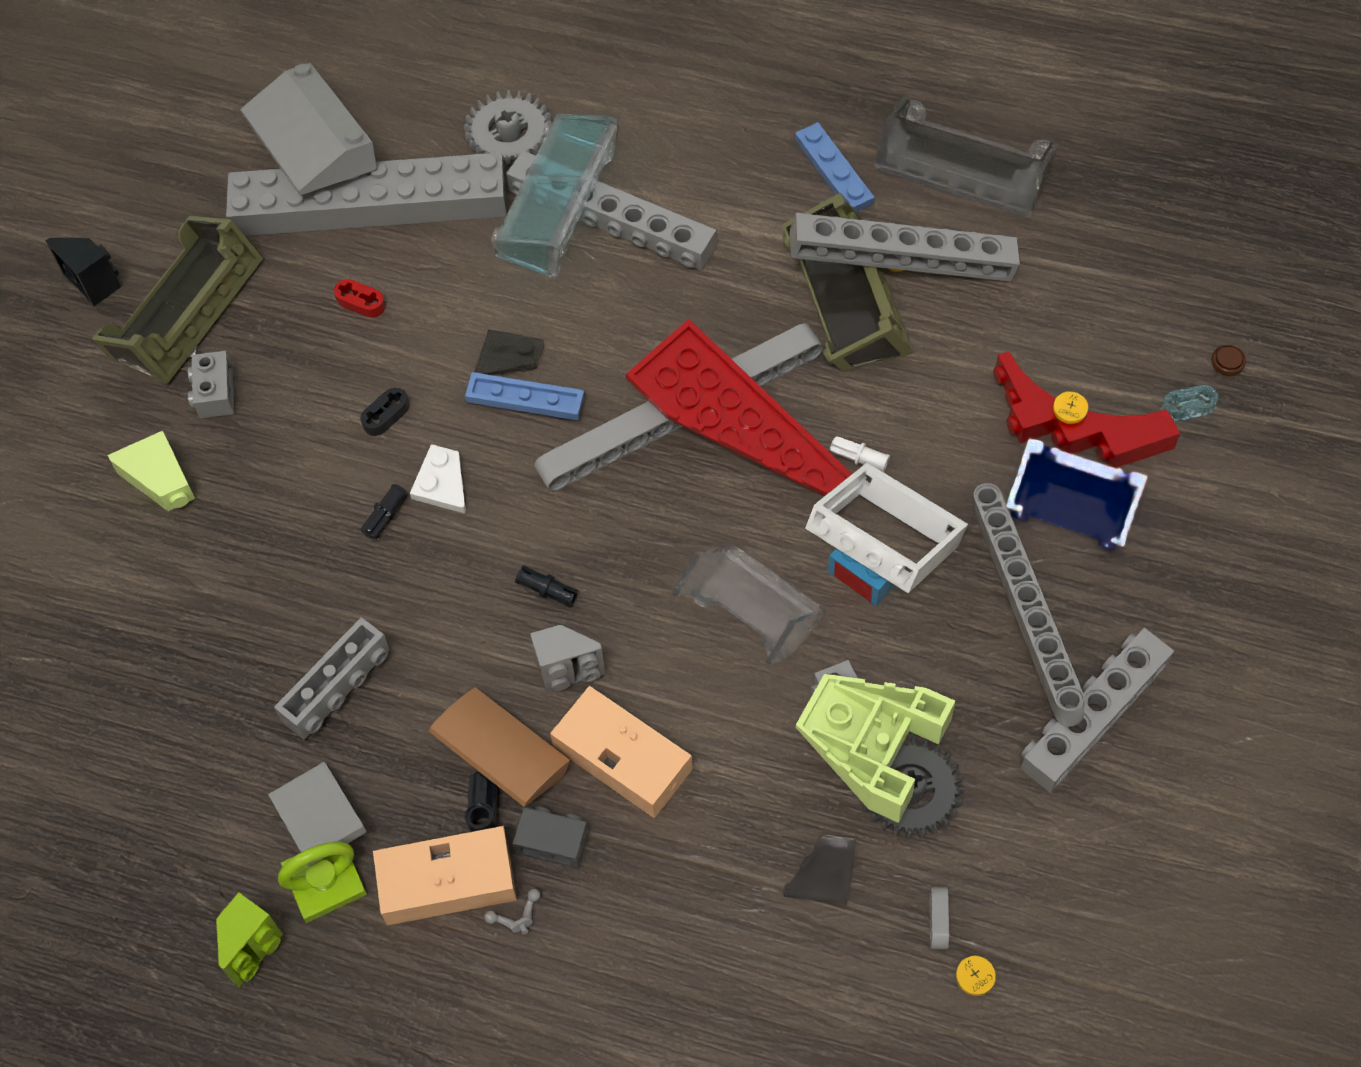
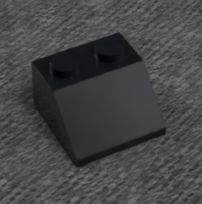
[46,238,121,306]

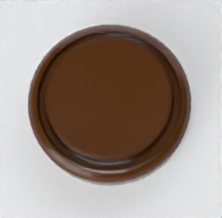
[1211,345,1246,376]

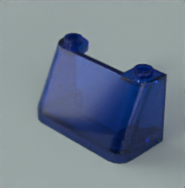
[1006,438,1148,551]

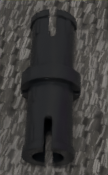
[515,565,579,608]

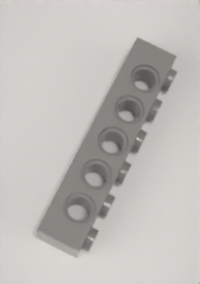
[1020,628,1174,794]

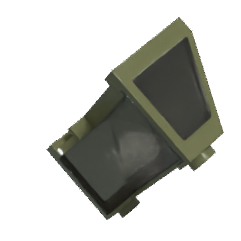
[782,193,914,372]
[92,216,263,384]

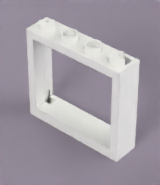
[805,463,968,593]

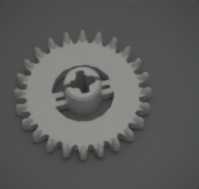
[464,89,553,165]

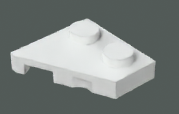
[410,444,466,514]

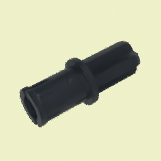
[361,484,408,539]

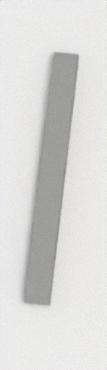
[534,323,824,491]

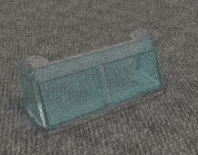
[491,114,620,279]

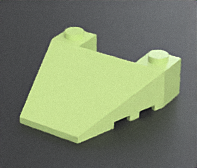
[796,674,955,823]

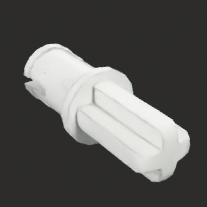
[830,436,890,472]

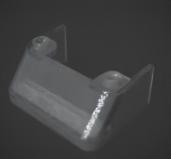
[672,545,826,665]

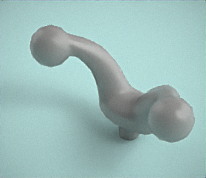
[484,889,540,935]

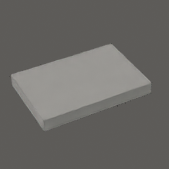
[268,761,367,866]

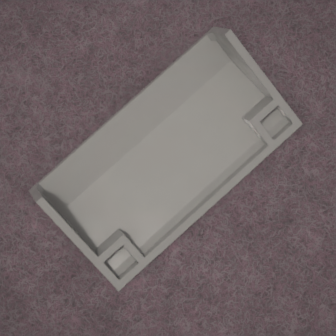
[240,63,377,195]

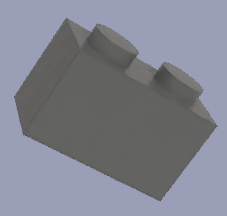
[513,806,589,869]

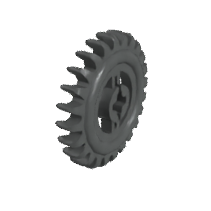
[863,736,965,839]

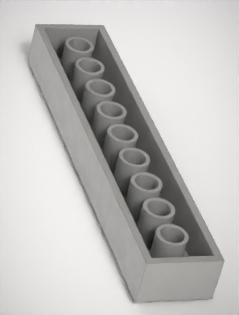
[226,152,507,236]

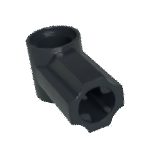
[465,772,498,832]

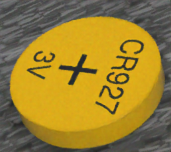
[1053,392,1088,424]
[956,956,996,996]

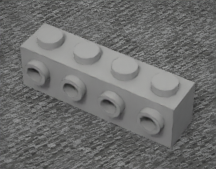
[274,617,390,740]

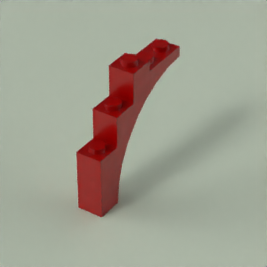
[993,351,1180,470]

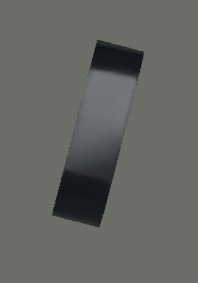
[360,388,409,436]

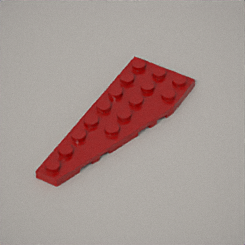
[625,319,852,497]

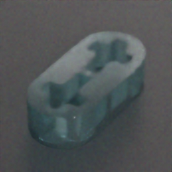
[1161,385,1219,421]

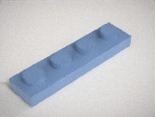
[795,122,875,212]
[465,372,585,421]

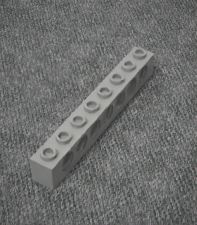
[506,151,717,271]
[790,213,1020,282]

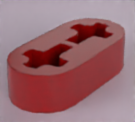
[334,279,385,318]

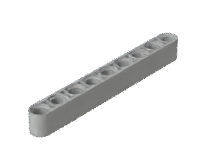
[974,483,1085,727]

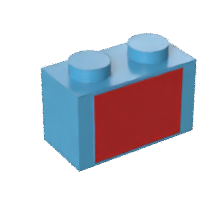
[828,548,895,607]

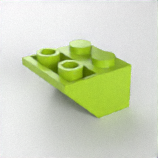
[216,892,283,988]

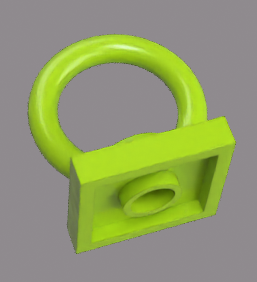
[278,842,367,923]

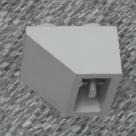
[530,624,606,692]

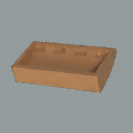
[428,687,570,807]

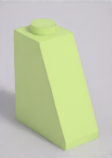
[108,431,195,511]

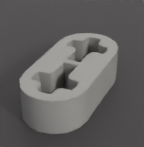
[929,886,949,950]

